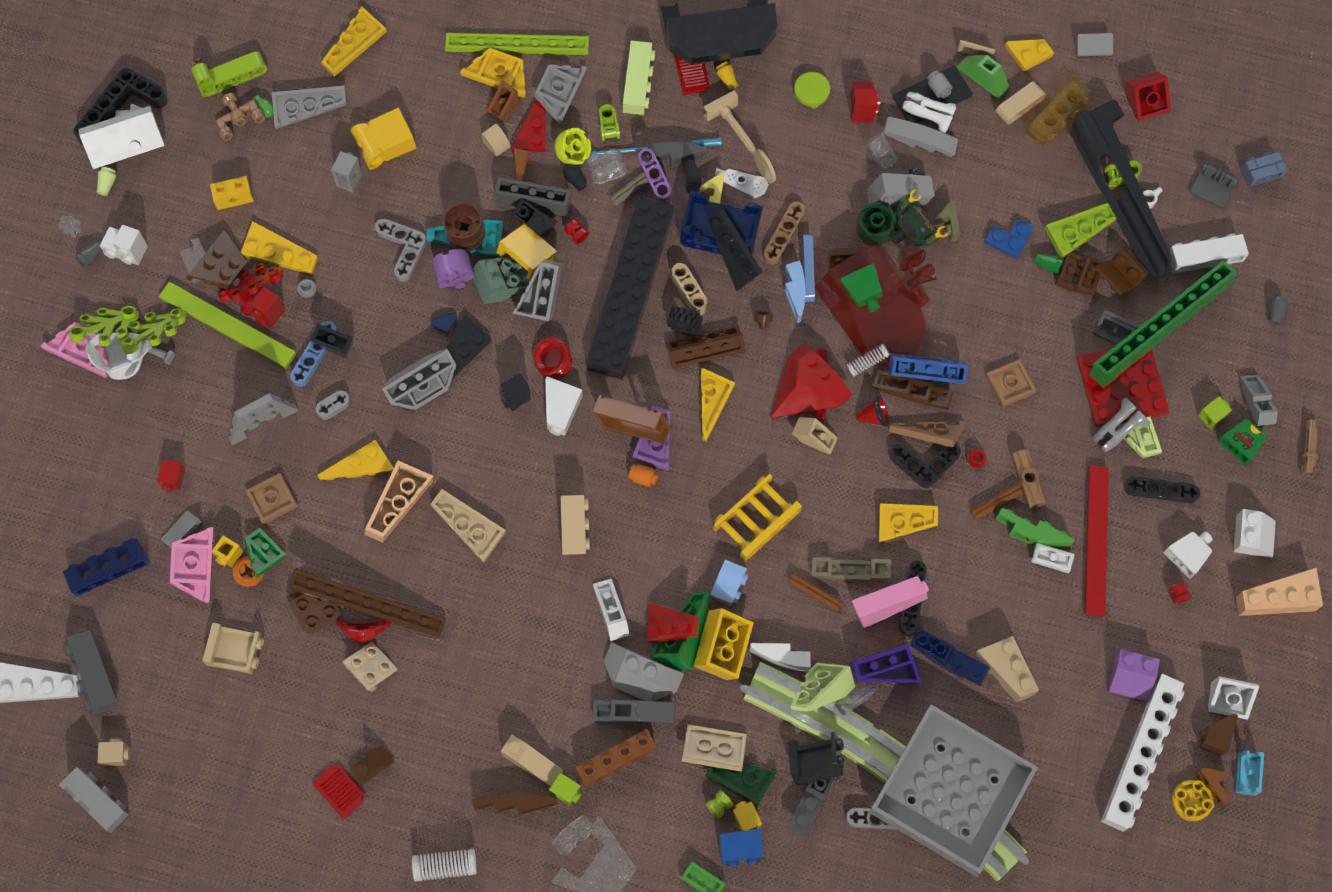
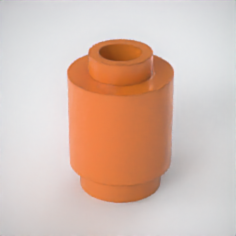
[628,464,658,488]

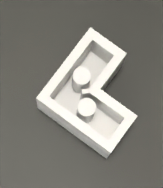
[100,225,148,265]

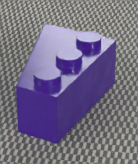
[849,644,921,684]

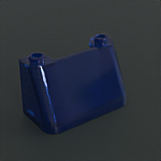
[680,191,763,255]

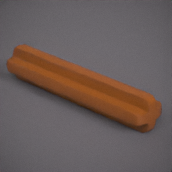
[971,484,1023,520]
[789,574,842,611]

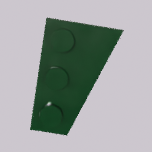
[705,764,778,807]

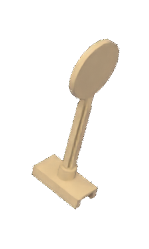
[703,91,776,184]

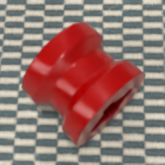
[1168,583,1192,604]

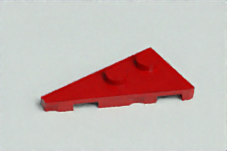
[511,100,546,153]

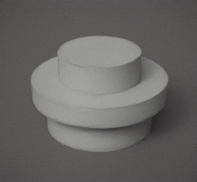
[297,279,317,298]

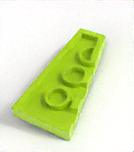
[1045,203,1117,259]

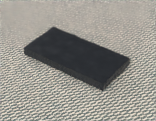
[892,65,973,123]

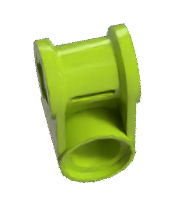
[599,104,620,141]
[1104,161,1142,187]

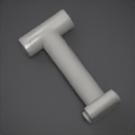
[147,338,175,365]

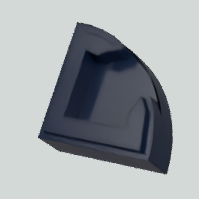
[431,315,457,335]

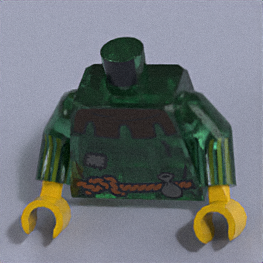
[890,189,949,247]

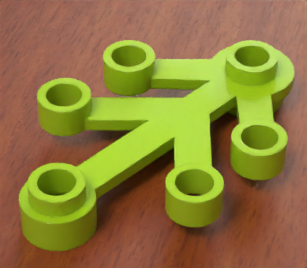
[69,306,139,346]
[121,309,187,354]

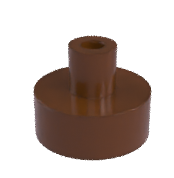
[754,311,773,329]

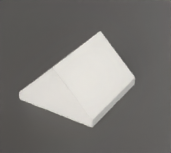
[1208,676,1259,720]

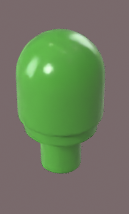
[254,95,274,117]

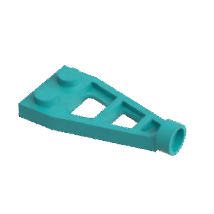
[427,220,503,258]

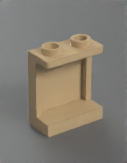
[202,623,264,674]

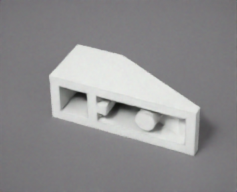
[593,579,630,641]

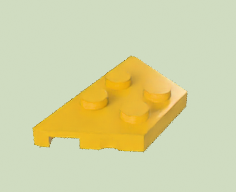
[460,48,526,98]

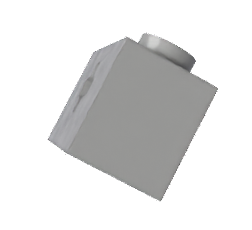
[331,151,362,192]

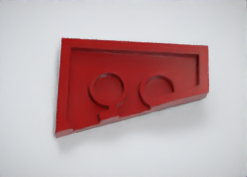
[646,603,699,643]

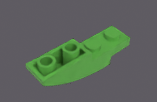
[995,508,1075,549]

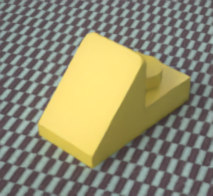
[699,173,724,214]

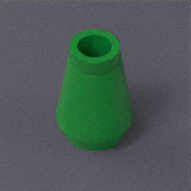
[1034,253,1063,274]

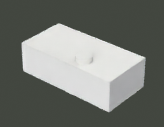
[79,106,165,169]

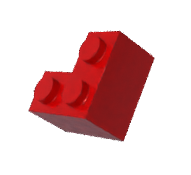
[851,82,880,123]
[238,287,285,328]

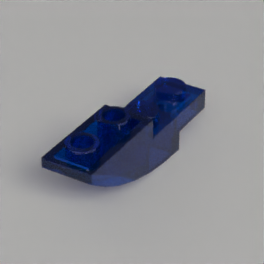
[910,628,990,686]

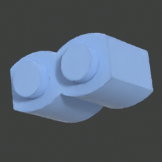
[710,560,749,607]

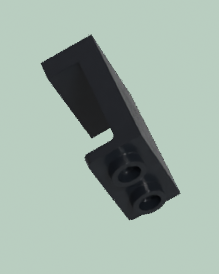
[788,732,845,786]

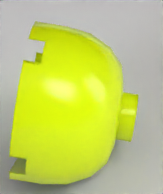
[554,128,591,165]

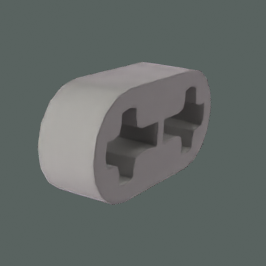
[316,391,350,420]

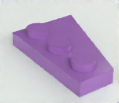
[632,406,670,471]

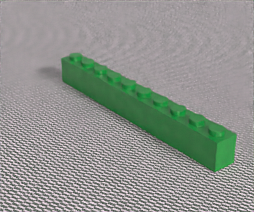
[1090,261,1237,388]

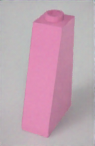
[852,576,929,629]

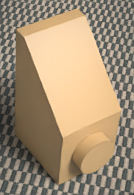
[792,417,838,454]

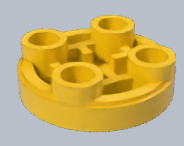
[1171,780,1214,821]

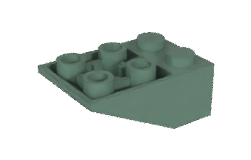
[473,256,530,304]

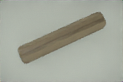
[610,168,656,206]

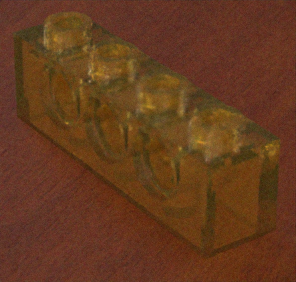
[1026,77,1091,146]

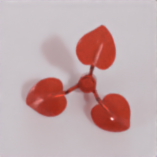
[870,249,937,314]

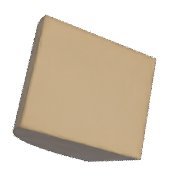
[482,124,511,157]

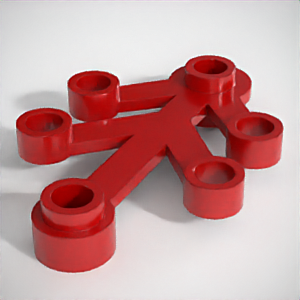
[217,264,284,303]

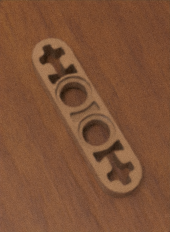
[763,202,805,265]

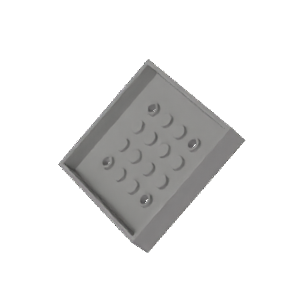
[869,705,1038,877]

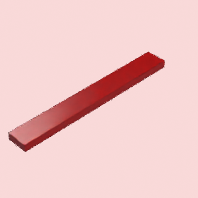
[1084,465,1109,617]

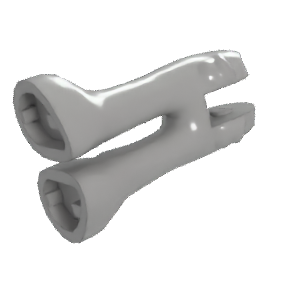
[1093,397,1150,452]

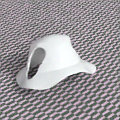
[85,333,153,380]

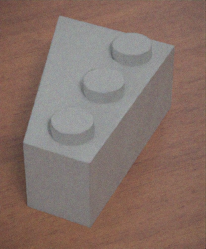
[866,173,934,207]
[512,259,563,321]
[59,767,129,833]

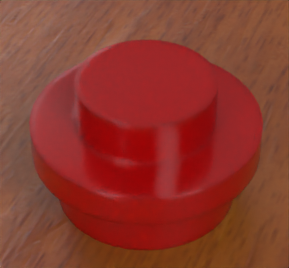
[967,449,987,468]

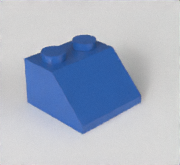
[718,829,763,867]

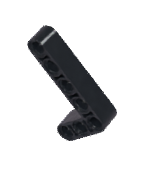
[73,68,168,146]

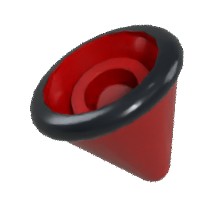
[856,396,889,427]

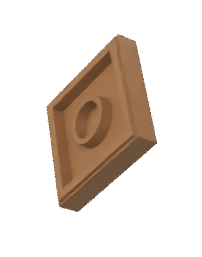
[985,359,1037,407]
[245,473,298,525]

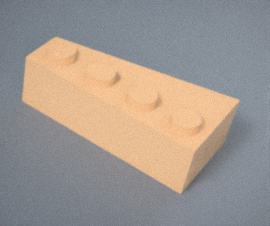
[365,461,434,543]
[1236,568,1323,616]

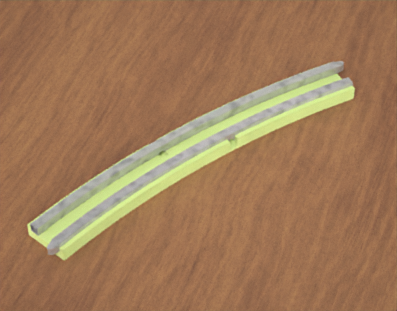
[740,662,1029,881]

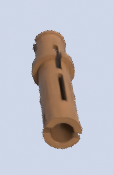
[1302,420,1319,477]

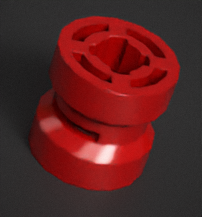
[564,218,590,245]

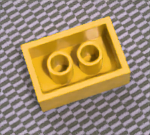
[693,608,754,680]

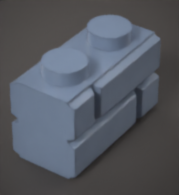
[1241,152,1287,187]

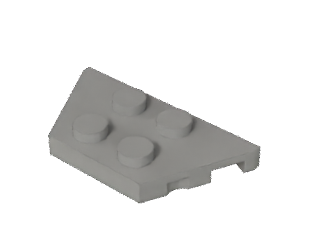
[534,65,587,125]

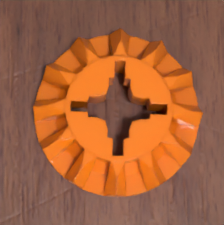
[233,556,265,588]

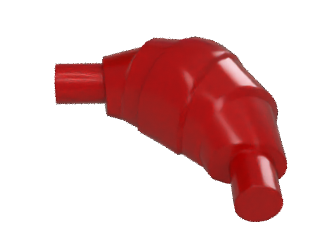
[336,619,391,642]

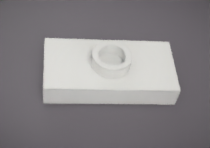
[1031,543,1075,574]

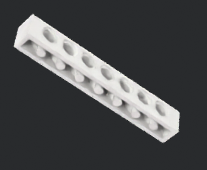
[1101,674,1185,832]

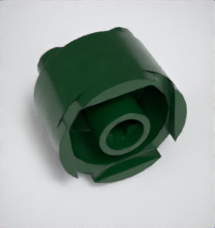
[856,202,896,246]

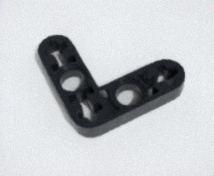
[889,444,961,488]

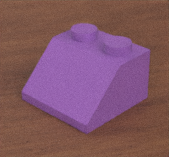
[1108,649,1160,702]

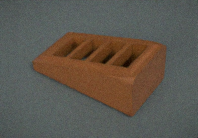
[514,149,530,182]

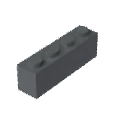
[494,177,571,217]
[63,630,117,716]

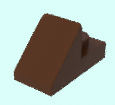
[349,745,395,786]

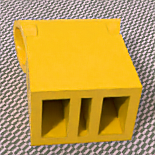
[350,107,417,170]

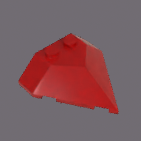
[770,345,852,419]

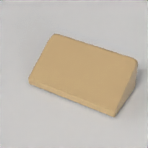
[957,40,995,58]

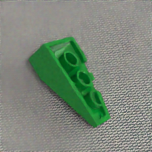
[650,591,710,671]

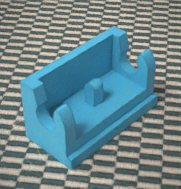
[1235,750,1264,796]

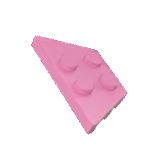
[41,322,108,378]
[169,527,213,603]

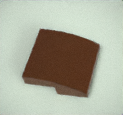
[1055,252,1104,296]

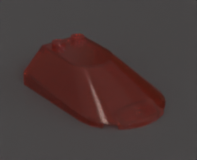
[815,246,925,364]

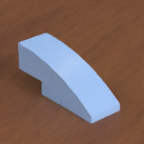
[784,261,806,323]

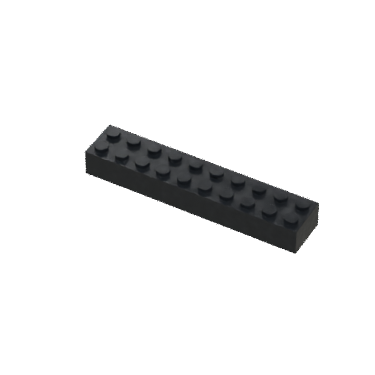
[586,196,674,380]

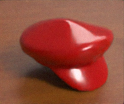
[533,337,572,380]

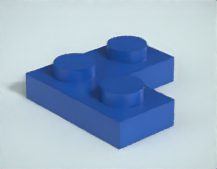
[984,219,1034,259]

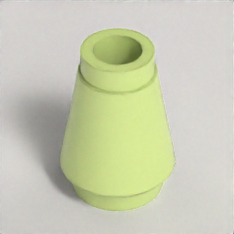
[97,167,117,196]

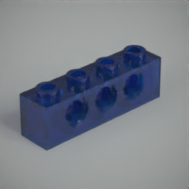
[62,538,150,597]

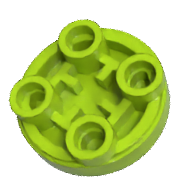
[794,72,830,109]

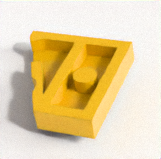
[1005,39,1054,72]

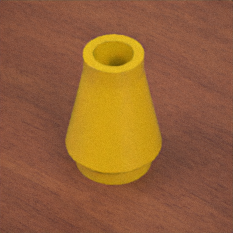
[716,62,738,90]

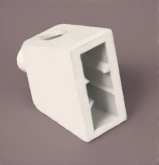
[1163,532,1213,579]

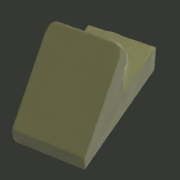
[933,200,960,242]

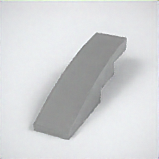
[882,117,958,157]

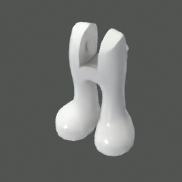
[903,92,957,133]

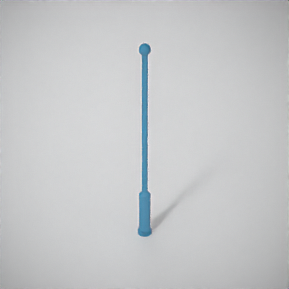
[590,137,722,157]

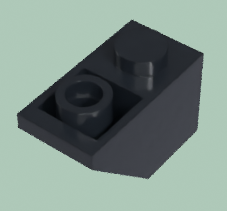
[512,199,558,236]

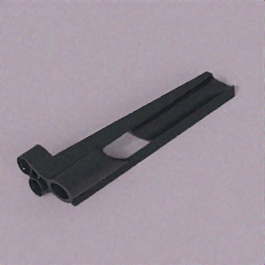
[1069,100,1171,278]

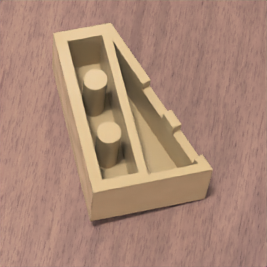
[561,494,590,555]

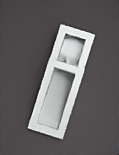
[749,643,811,671]

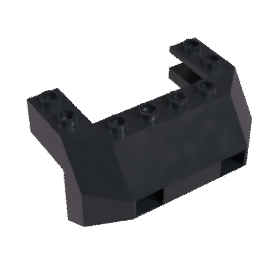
[660,0,778,64]

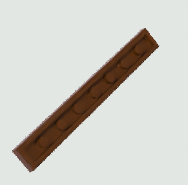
[288,568,446,638]

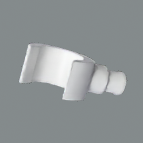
[1143,187,1162,208]

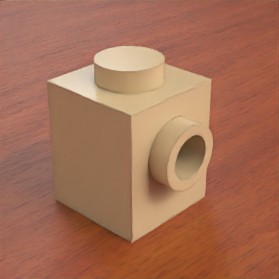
[98,739,131,766]

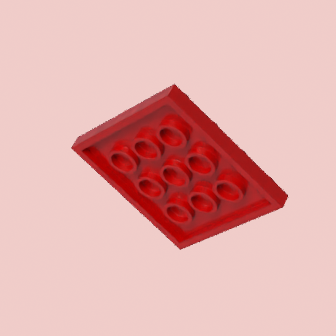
[1076,349,1170,427]

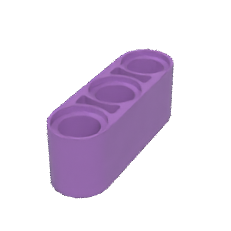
[637,148,671,198]

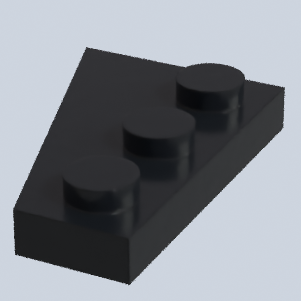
[446,315,491,379]

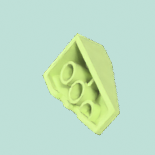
[791,663,855,712]

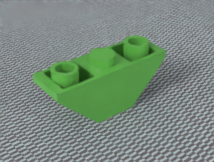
[956,55,1010,99]

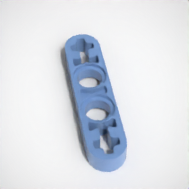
[802,234,815,302]
[290,321,337,387]

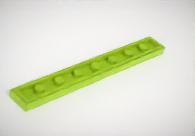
[445,33,589,55]
[159,282,296,369]

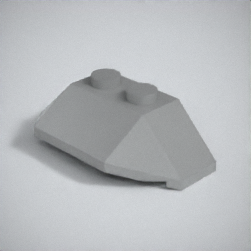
[381,349,456,410]
[604,642,685,701]

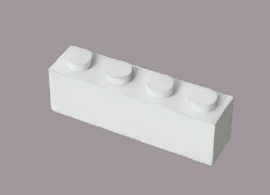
[1169,234,1249,274]

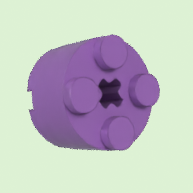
[432,249,474,289]

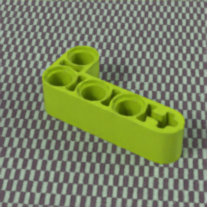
[191,52,267,97]

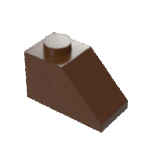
[1198,713,1238,756]

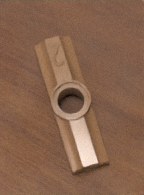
[1011,449,1046,509]

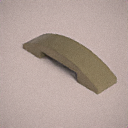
[812,557,891,581]

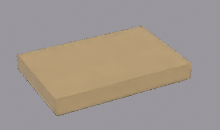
[682,724,747,772]

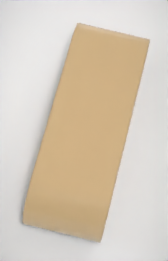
[995,81,1046,125]
[671,263,707,315]

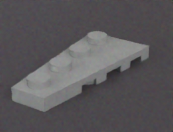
[272,86,347,129]

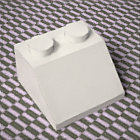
[1234,509,1276,558]

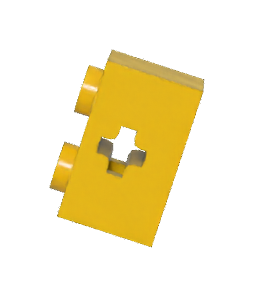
[210,176,254,210]

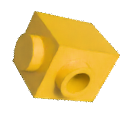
[212,536,243,567]

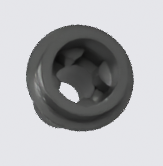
[75,241,102,268]
[1269,296,1289,325]

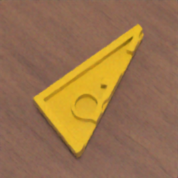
[701,368,735,441]
[317,440,394,480]

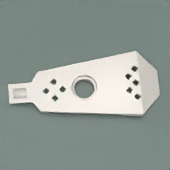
[715,168,769,198]

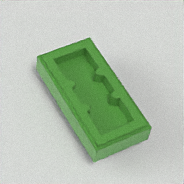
[680,861,726,892]

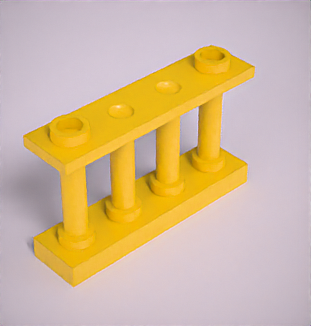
[713,474,802,562]

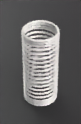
[412,849,477,882]

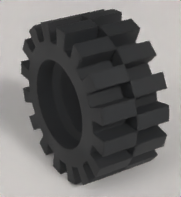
[666,306,703,335]

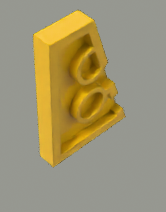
[878,503,938,543]

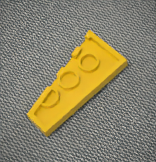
[321,6,387,77]
[241,221,318,275]

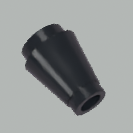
[562,164,587,192]

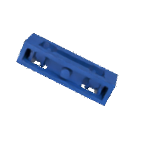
[887,353,969,384]

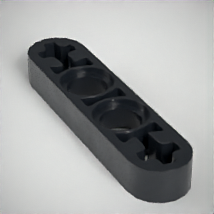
[1124,477,1201,503]
[899,561,926,636]

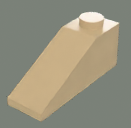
[501,735,563,787]

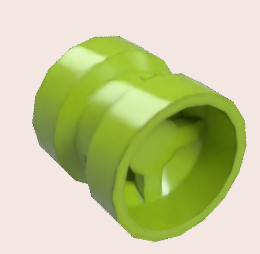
[705,790,734,819]

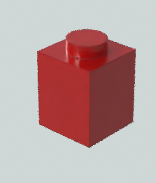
[157,460,186,492]

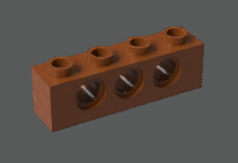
[575,729,657,789]

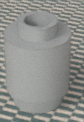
[927,70,952,98]

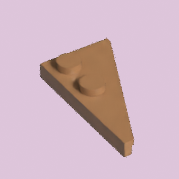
[889,421,965,447]

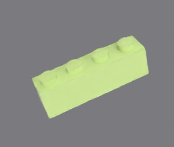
[623,41,655,115]

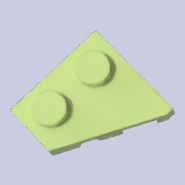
[1115,417,1162,458]

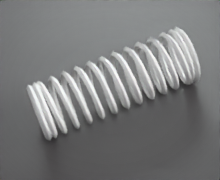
[847,344,890,377]

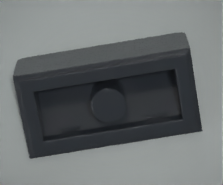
[686,160,702,194]

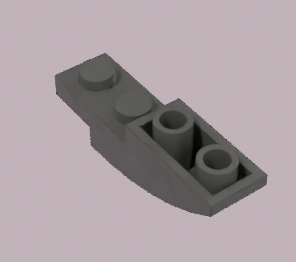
[593,700,675,723]
[787,777,835,838]

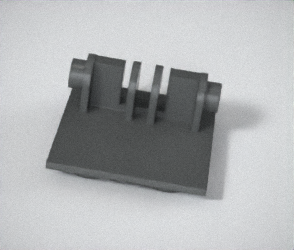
[1190,163,1238,208]

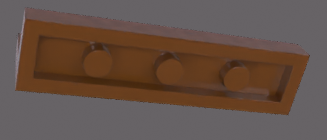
[665,325,745,368]

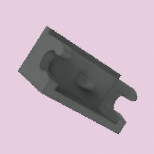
[1092,309,1139,344]

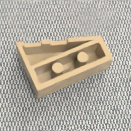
[973,636,1039,703]

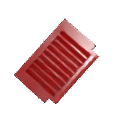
[674,56,710,96]
[312,764,366,820]

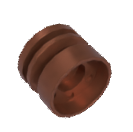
[443,202,485,251]

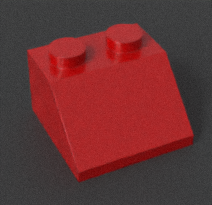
[1125,71,1171,121]

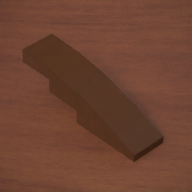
[872,370,953,410]
[472,793,558,816]

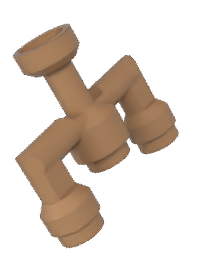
[215,93,265,141]

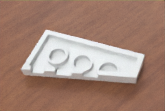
[0,663,80,703]

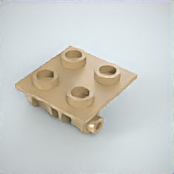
[342,641,398,692]

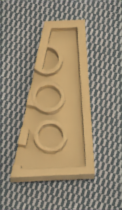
[431,489,506,563]

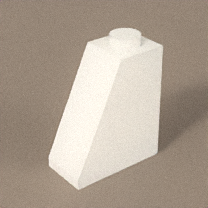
[545,376,582,436]

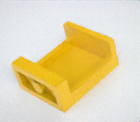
[496,223,557,280]

